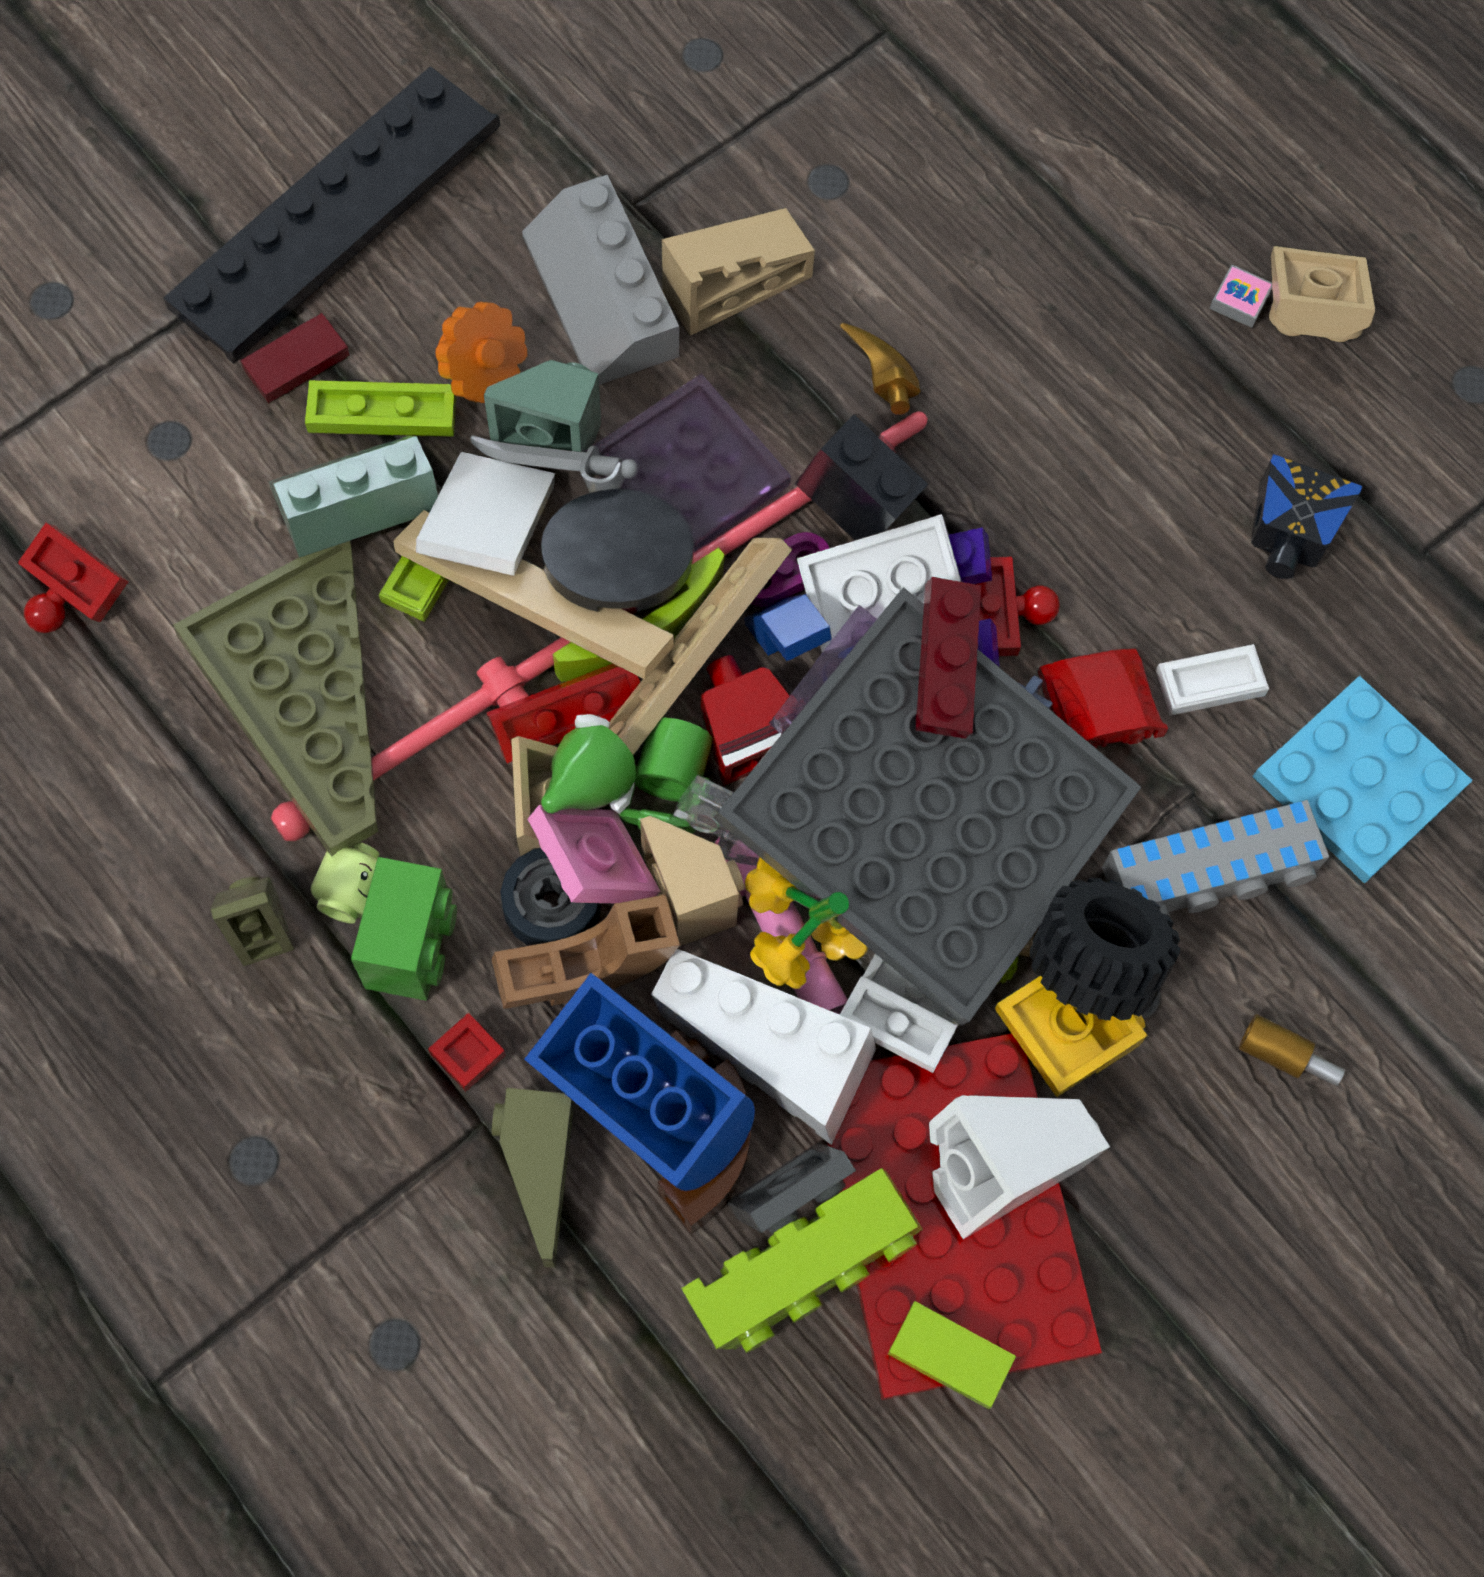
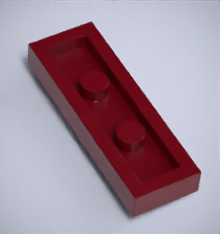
[915,577,981,739]

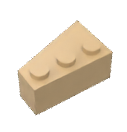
[662,208,815,336]

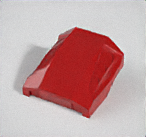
[1038,649,1168,748]

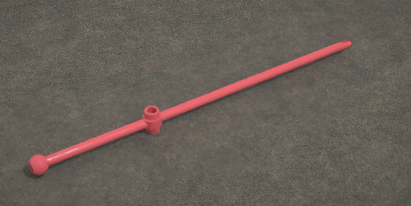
[271,411,928,841]

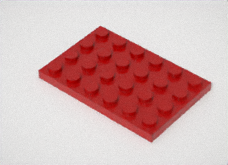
[825,1033,1102,1400]

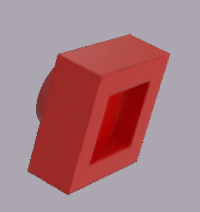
[428,1013,506,1092]

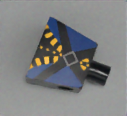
[1251,454,1362,579]

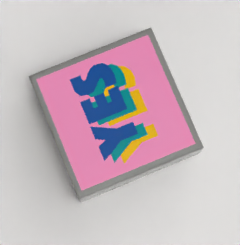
[1209,264,1272,328]

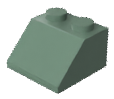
[484,360,601,453]

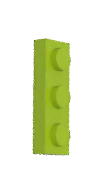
[305,380,457,437]

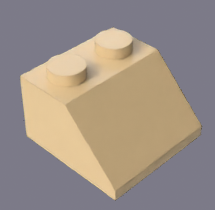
[640,816,744,946]

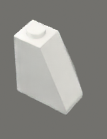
[929,1095,1110,1239]

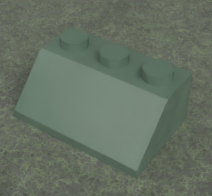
[268,436,438,558]

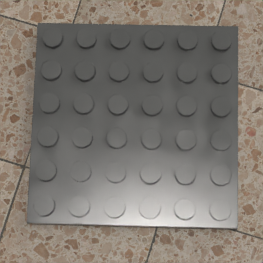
[713,587,1141,1026]

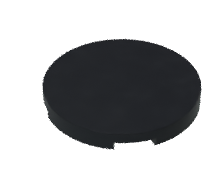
[541,489,694,612]

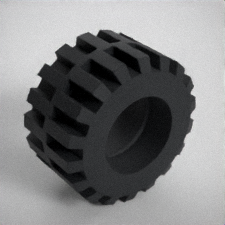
[1030,878,1180,1021]

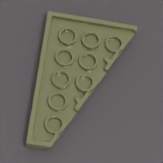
[173,541,378,856]

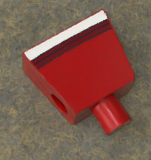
[701,655,801,786]

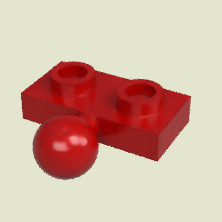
[18,522,129,633]
[975,557,1060,656]

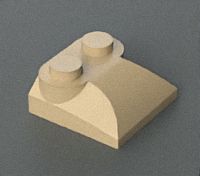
[1269,246,1375,342]

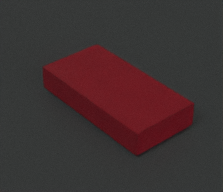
[240,313,350,404]

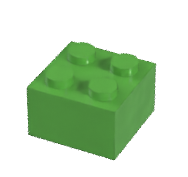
[351,857,457,1001]

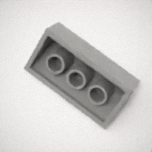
[522,175,679,385]

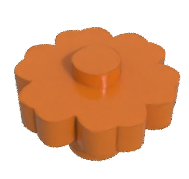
[435,302,527,403]

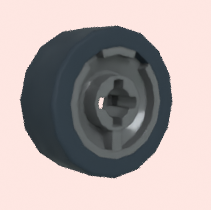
[500,848,602,946]

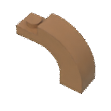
[491,895,680,1009]

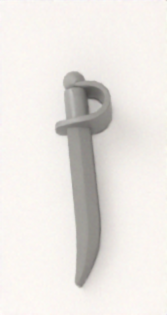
[470,435,638,493]

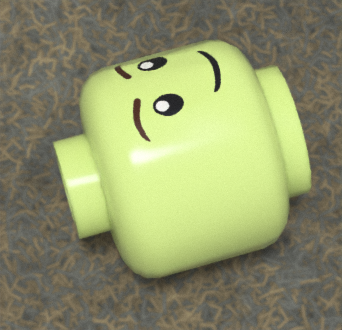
[310,842,380,924]

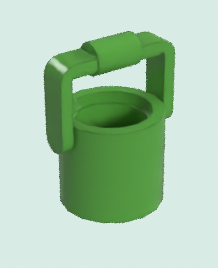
[619,718,713,833]

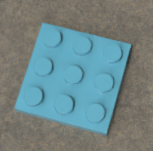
[1252,676,1473,884]

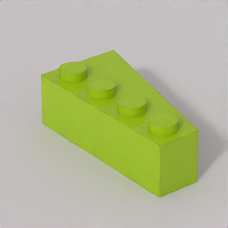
[681,1168,923,1353]

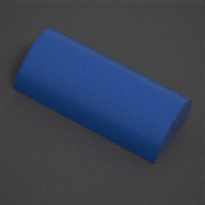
[524,973,755,1191]

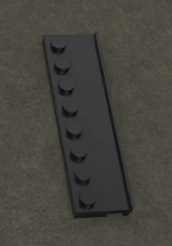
[163,66,501,364]

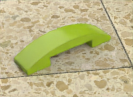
[553,548,725,682]

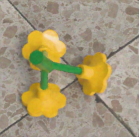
[744,858,868,989]

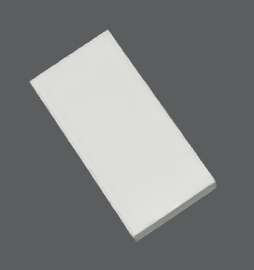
[1155,644,1269,716]

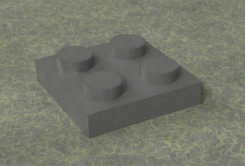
[727,1143,856,1233]

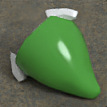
[541,714,636,815]

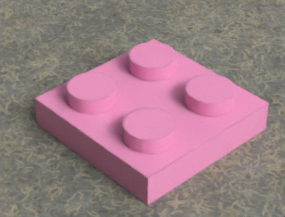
[528,805,661,904]

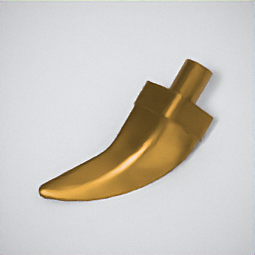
[840,323,921,415]

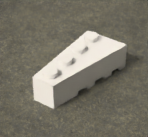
[651,949,876,1145]

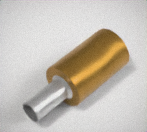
[1239,1014,1345,1086]

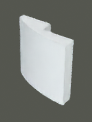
[840,954,959,1073]

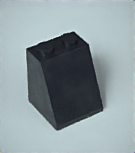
[795,414,931,541]

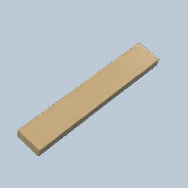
[394,510,674,680]
[609,538,792,755]

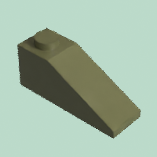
[210,877,295,966]
[492,1088,574,1268]

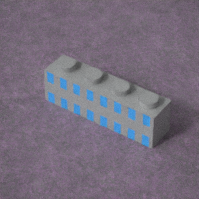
[1102,800,1329,916]

